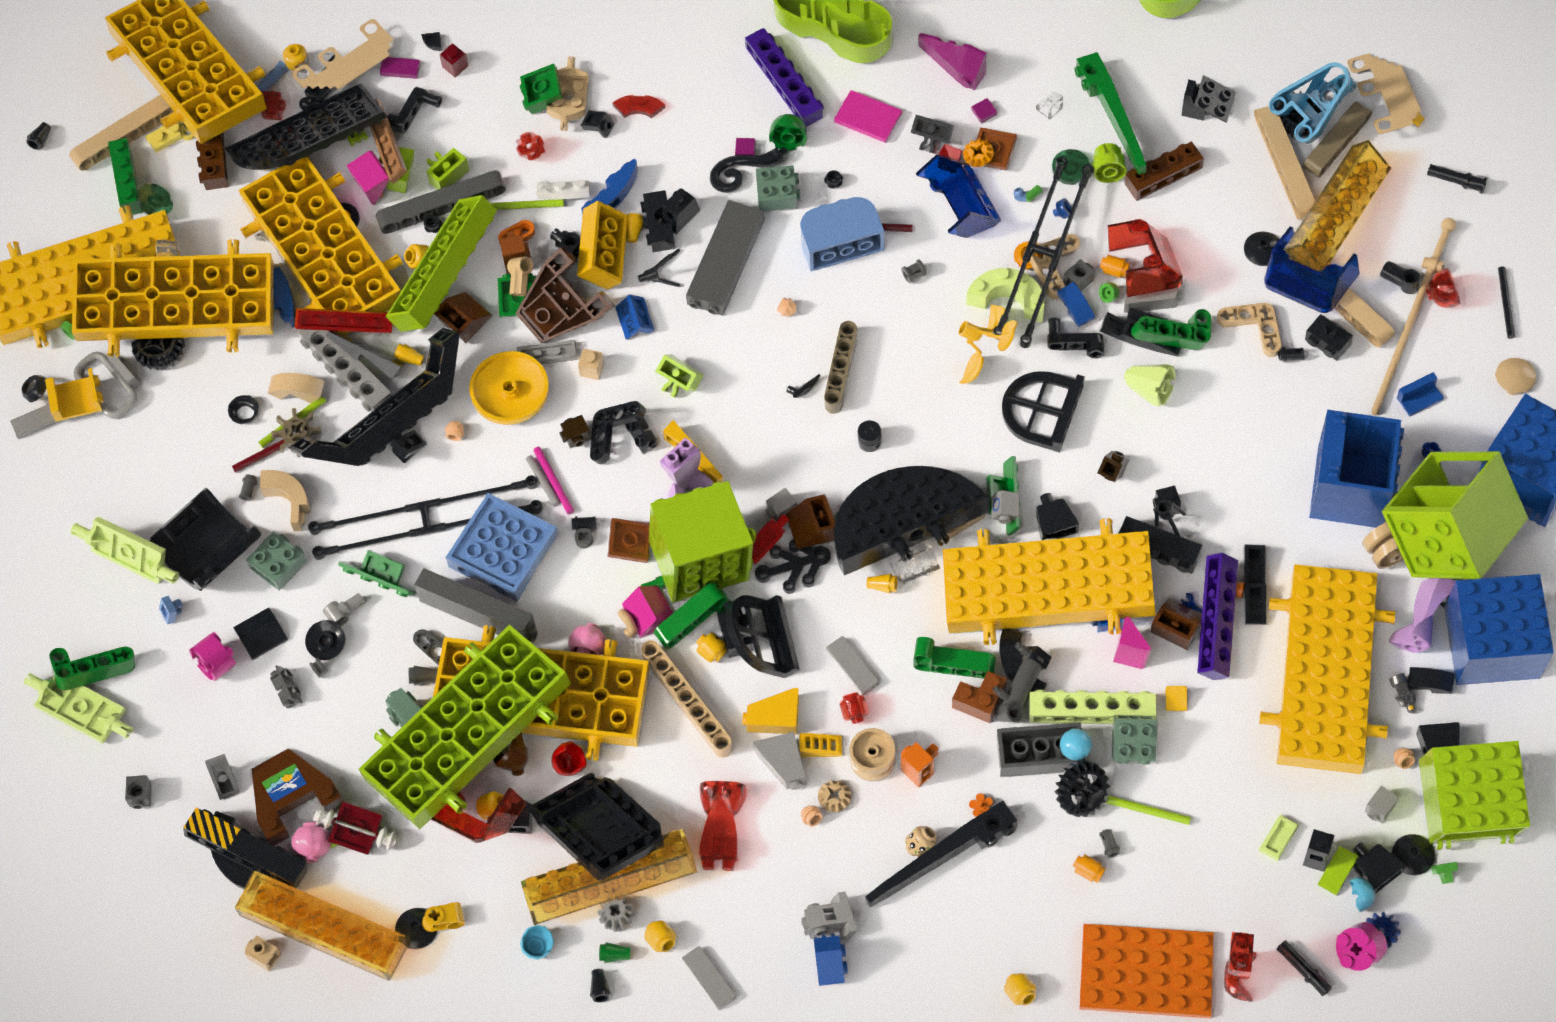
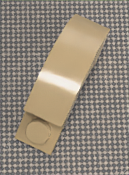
[260,470,311,532]

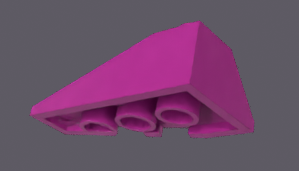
[918,33,987,91]

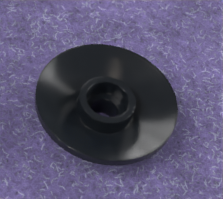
[1244,231,1283,266]
[305,620,346,661]
[1392,834,1435,876]
[395,908,437,949]

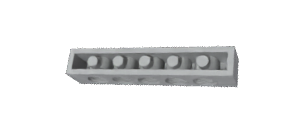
[299,329,392,412]

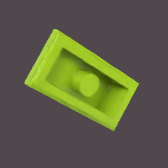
[1317,846,1358,895]

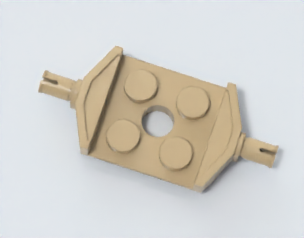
[546,56,589,131]

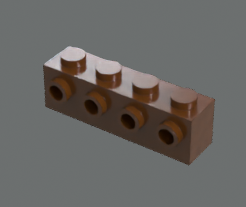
[196,132,229,191]
[1124,141,1204,201]

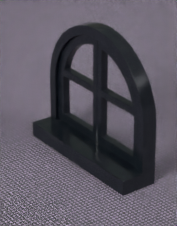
[1002,371,1085,453]
[726,595,800,678]

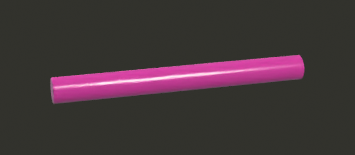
[533,446,574,515]

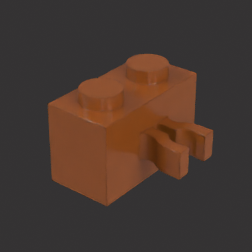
[499,231,531,274]

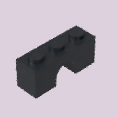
[640,190,675,253]

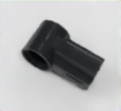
[1380,261,1420,294]

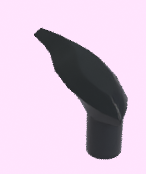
[786,374,821,398]

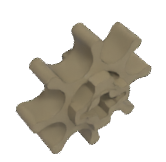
[271,408,322,458]

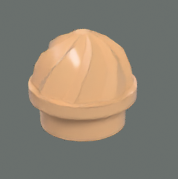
[777,297,796,317]
[445,421,465,441]
[1394,747,1415,769]
[801,805,823,827]

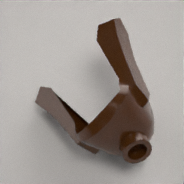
[493,732,528,776]

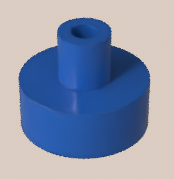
[1053,198,1072,219]

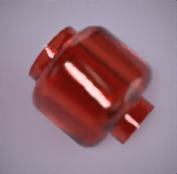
[839,692,869,724]

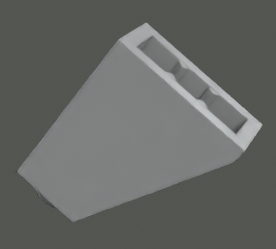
[1123,270,1183,313]
[753,732,807,790]

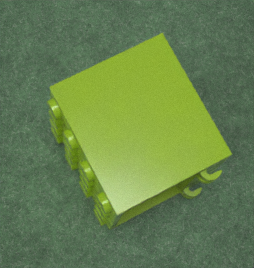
[649,481,756,603]
[1419,740,1531,850]

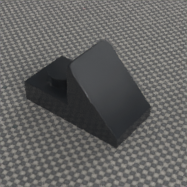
[390,430,427,463]

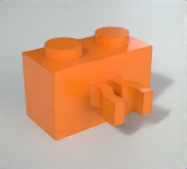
[901,742,939,788]

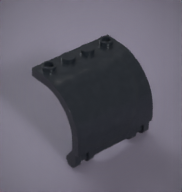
[147,487,262,591]

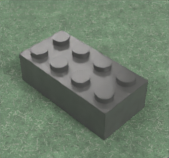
[996,722,1085,777]

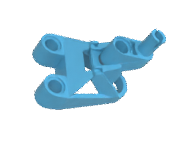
[1269,62,1356,144]

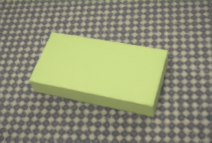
[1259,814,1299,862]

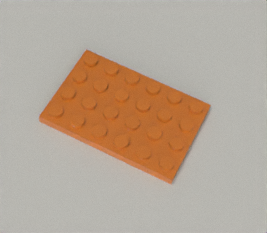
[1079,924,1214,1019]

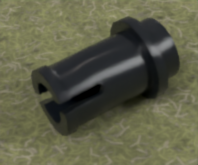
[1278,347,1304,362]
[571,516,596,531]

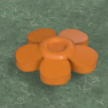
[969,793,993,817]

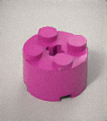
[189,632,236,681]
[1336,922,1387,971]

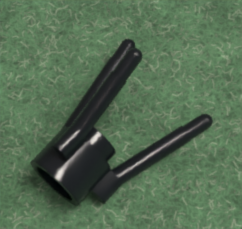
[1153,500,1186,536]

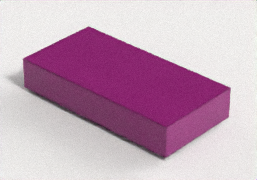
[380,57,420,79]

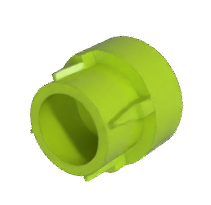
[1093,143,1127,183]

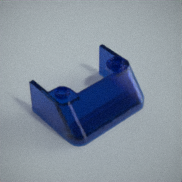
[915,154,1001,238]
[1264,226,1360,313]

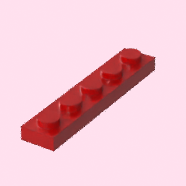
[295,308,393,333]

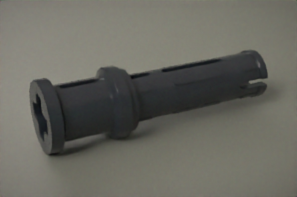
[1427,163,1488,194]

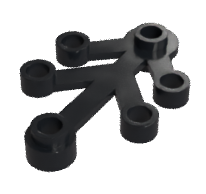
[755,539,831,594]

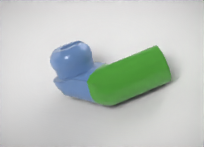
[1013,185,1043,202]

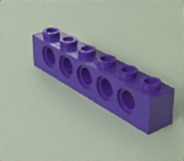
[745,28,824,127]
[1197,552,1238,680]

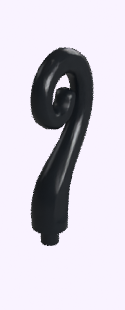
[709,147,788,193]

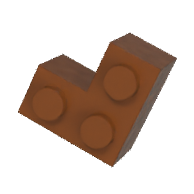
[952,671,1007,723]

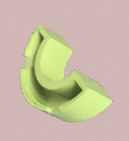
[966,268,1044,323]

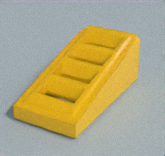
[799,733,842,758]

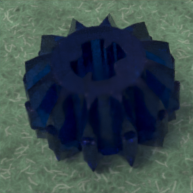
[1366,911,1401,948]

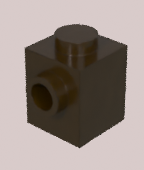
[559,415,591,448]
[1097,451,1130,483]

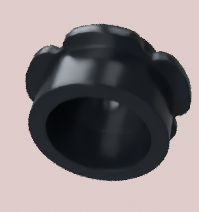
[824,170,843,189]
[424,215,443,233]

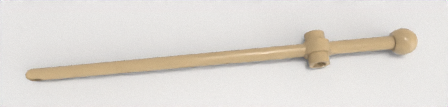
[1371,218,1457,415]

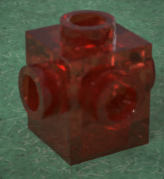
[261,90,286,120]
[515,131,546,161]

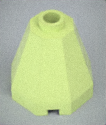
[1124,364,1176,407]

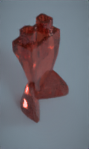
[699,781,747,871]
[1224,932,1257,1002]

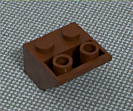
[434,292,493,344]
[785,494,835,549]
[1150,598,1202,650]

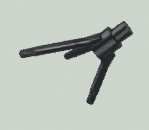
[637,248,680,287]

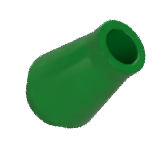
[599,942,630,964]

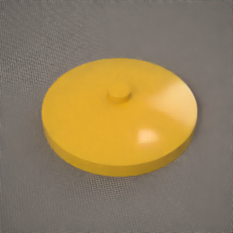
[469,351,549,425]

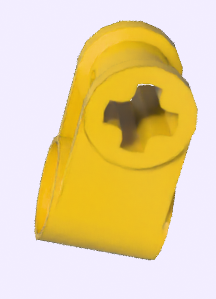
[422,902,465,932]

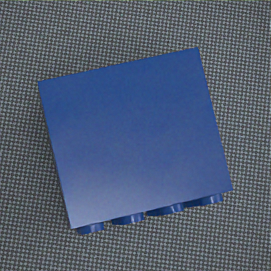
[1478,393,1556,527]
[1309,409,1404,528]
[1444,574,1554,685]

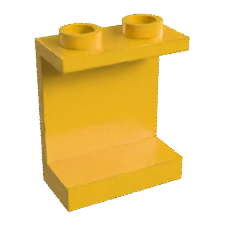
[45,368,104,422]

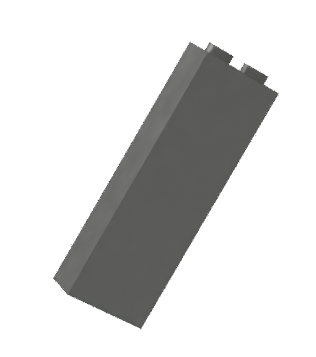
[686,200,765,316]
[414,568,538,642]

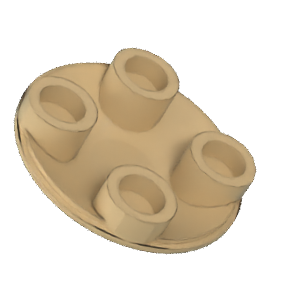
[1495,358,1536,395]

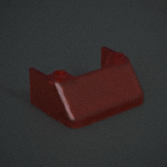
[1107,219,1183,297]
[430,787,527,843]

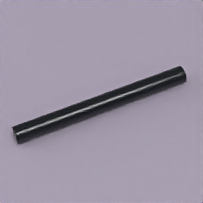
[1498,266,1515,339]

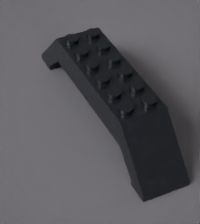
[288,328,459,466]

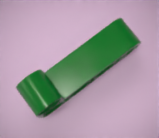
[1131,309,1211,351]
[653,582,732,649]
[913,637,996,679]
[49,646,136,690]

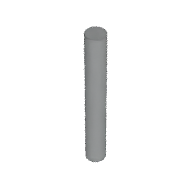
[525,455,560,507]

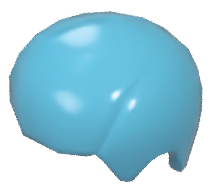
[1060,728,1092,761]
[1349,877,1375,912]
[520,925,554,960]

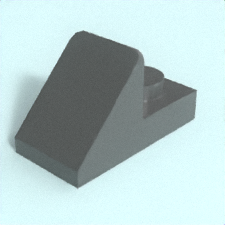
[205,753,240,800]

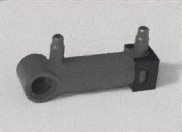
[993,642,1052,722]

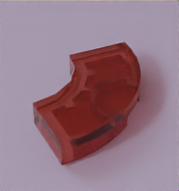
[612,95,666,119]

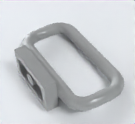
[73,352,141,419]

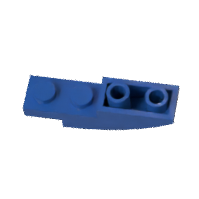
[581,158,638,216]
[273,266,296,328]

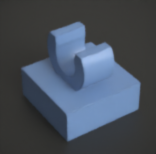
[159,595,183,625]

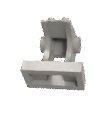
[801,891,857,940]

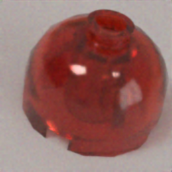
[1426,268,1461,308]

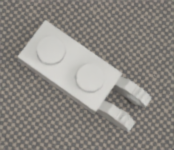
[536,180,590,200]

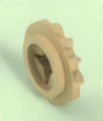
[818,780,851,812]

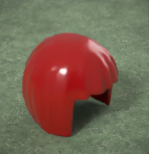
[551,741,587,776]

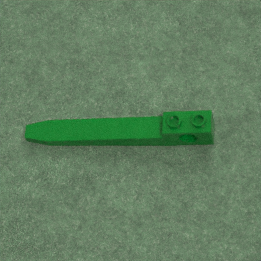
[1074,52,1146,175]

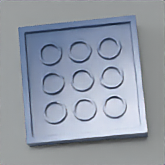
[445,493,558,602]

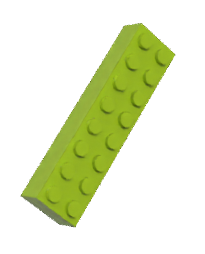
[385,195,497,332]

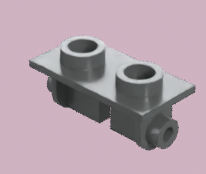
[270,665,303,709]

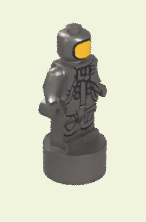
[1389,673,1416,714]

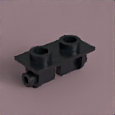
[625,417,657,454]

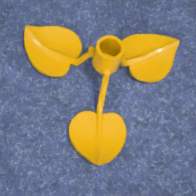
[958,305,1018,384]

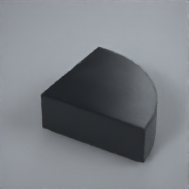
[421,32,442,51]

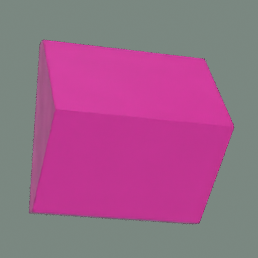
[346,150,389,205]
[622,586,673,638]
[1113,616,1151,669]

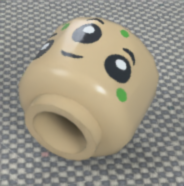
[905,826,937,857]

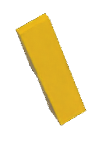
[663,420,724,484]

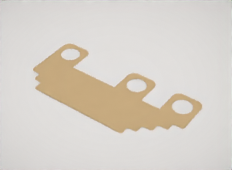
[291,19,393,89]
[1347,53,1421,134]

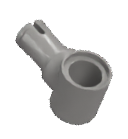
[323,593,365,626]

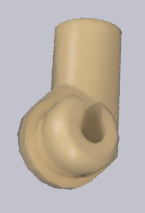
[618,609,638,638]

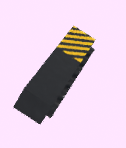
[183,807,307,892]

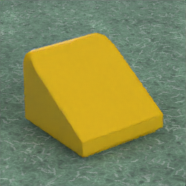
[1165,686,1187,711]

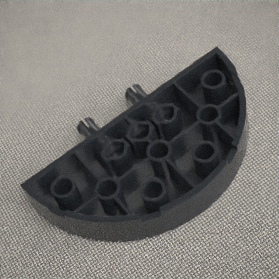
[834,466,989,576]

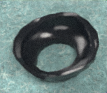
[21,375,47,403]
[228,395,259,425]

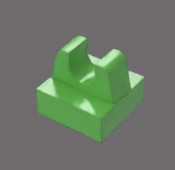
[1431,862,1458,884]

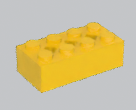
[577,201,628,290]

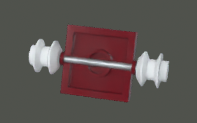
[313,801,398,855]

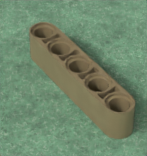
[1303,101,1372,178]
[824,320,857,414]

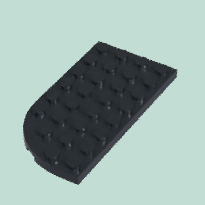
[225,83,387,170]

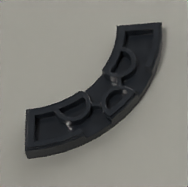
[999,628,1047,699]
[211,811,254,890]

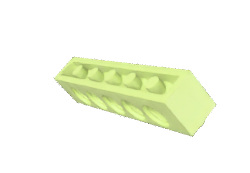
[1029,690,1156,724]

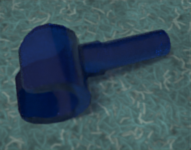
[1181,593,1202,613]

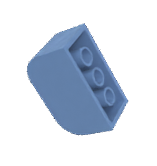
[800,197,884,272]

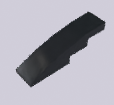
[1099,312,1181,357]

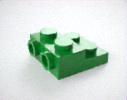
[519,63,563,114]
[497,273,536,318]

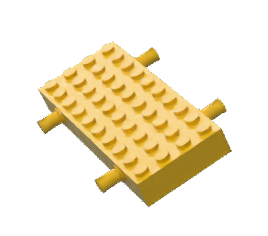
[105,0,267,144]
[238,157,403,335]
[0,206,181,348]
[72,239,274,357]
[943,518,1156,645]
[1259,564,1395,774]
[433,625,650,761]

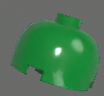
[769,114,807,151]

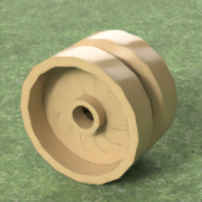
[1362,522,1403,569]
[849,728,896,782]

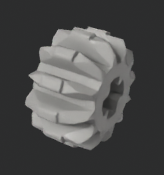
[597,894,634,932]

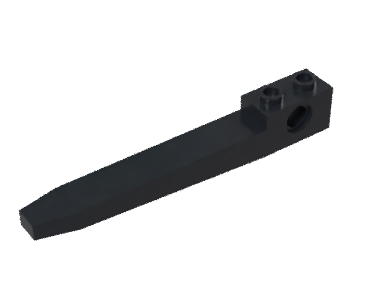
[865,801,1018,907]

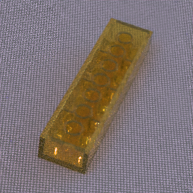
[1284,140,1391,278]
[520,829,697,925]
[234,871,409,982]

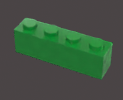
[108,138,143,215]

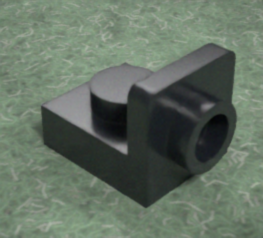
[580,110,614,138]

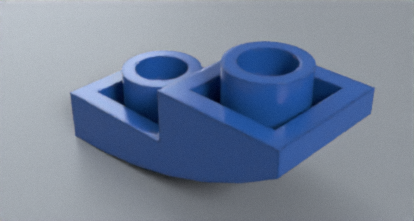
[1057,282,1095,327]

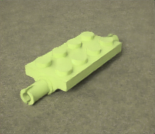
[70,517,179,584]
[24,673,133,744]

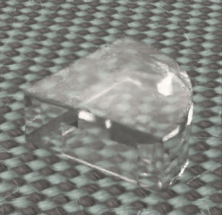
[1180,516,1201,538]

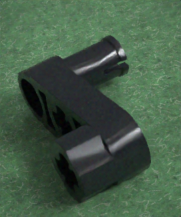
[387,86,442,134]
[1047,317,1104,359]

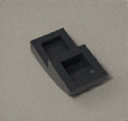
[1407,667,1455,694]

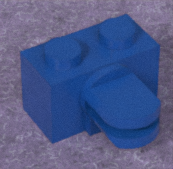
[813,933,848,986]

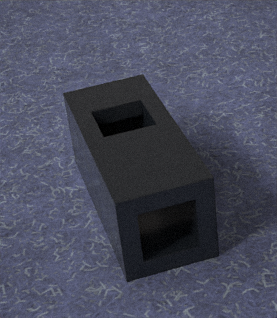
[1302,829,1335,872]

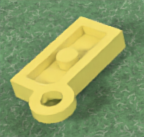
[145,122,195,153]

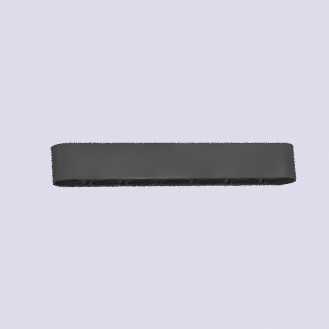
[375,170,506,234]

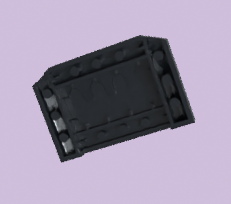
[530,773,664,881]

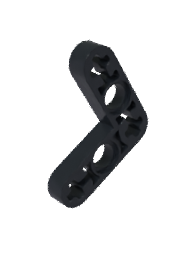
[590,401,646,465]

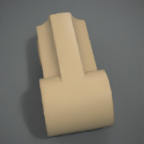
[507,257,533,297]

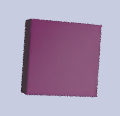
[971,98,997,123]
[735,138,755,155]

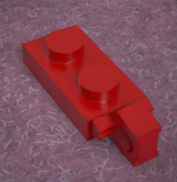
[752,514,789,565]

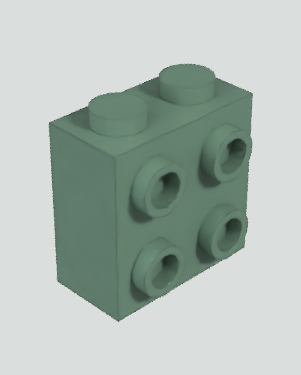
[755,165,801,211]
[246,531,306,591]
[385,687,424,727]
[1112,715,1157,765]

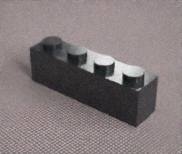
[1118,516,1203,574]

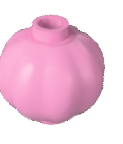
[568,623,607,655]
[291,822,331,863]

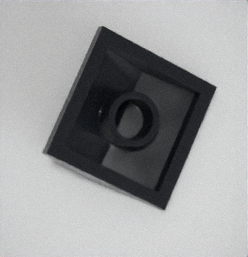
[233,607,288,660]

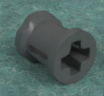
[901,259,926,283]

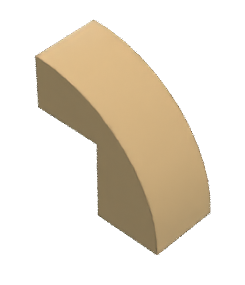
[267,373,324,403]

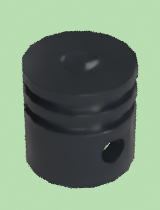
[857,420,882,452]

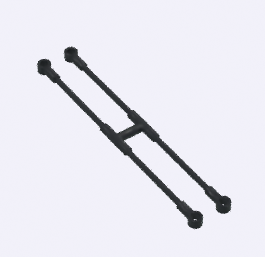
[993,156,1094,348]
[308,475,543,560]

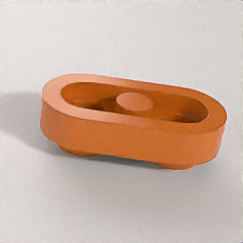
[498,220,535,244]

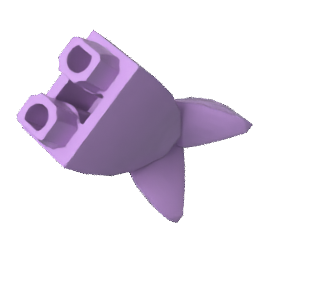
[660,438,713,498]
[1389,578,1455,653]

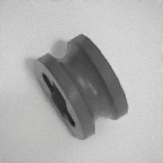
[574,528,593,549]
[309,657,328,678]

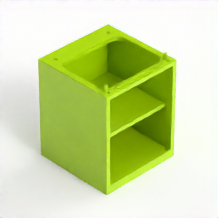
[1382,451,1528,579]

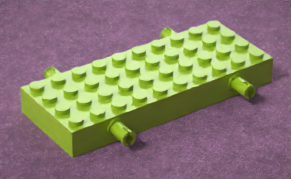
[358,624,571,830]

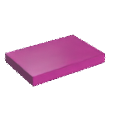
[834,90,902,143]

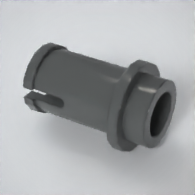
[239,474,258,501]
[1099,829,1120,858]

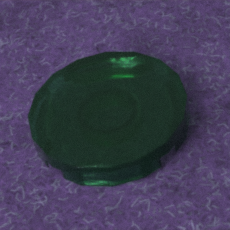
[1051,149,1090,185]
[136,183,173,215]

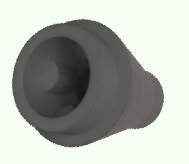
[408,665,438,686]

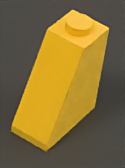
[742,688,799,734]

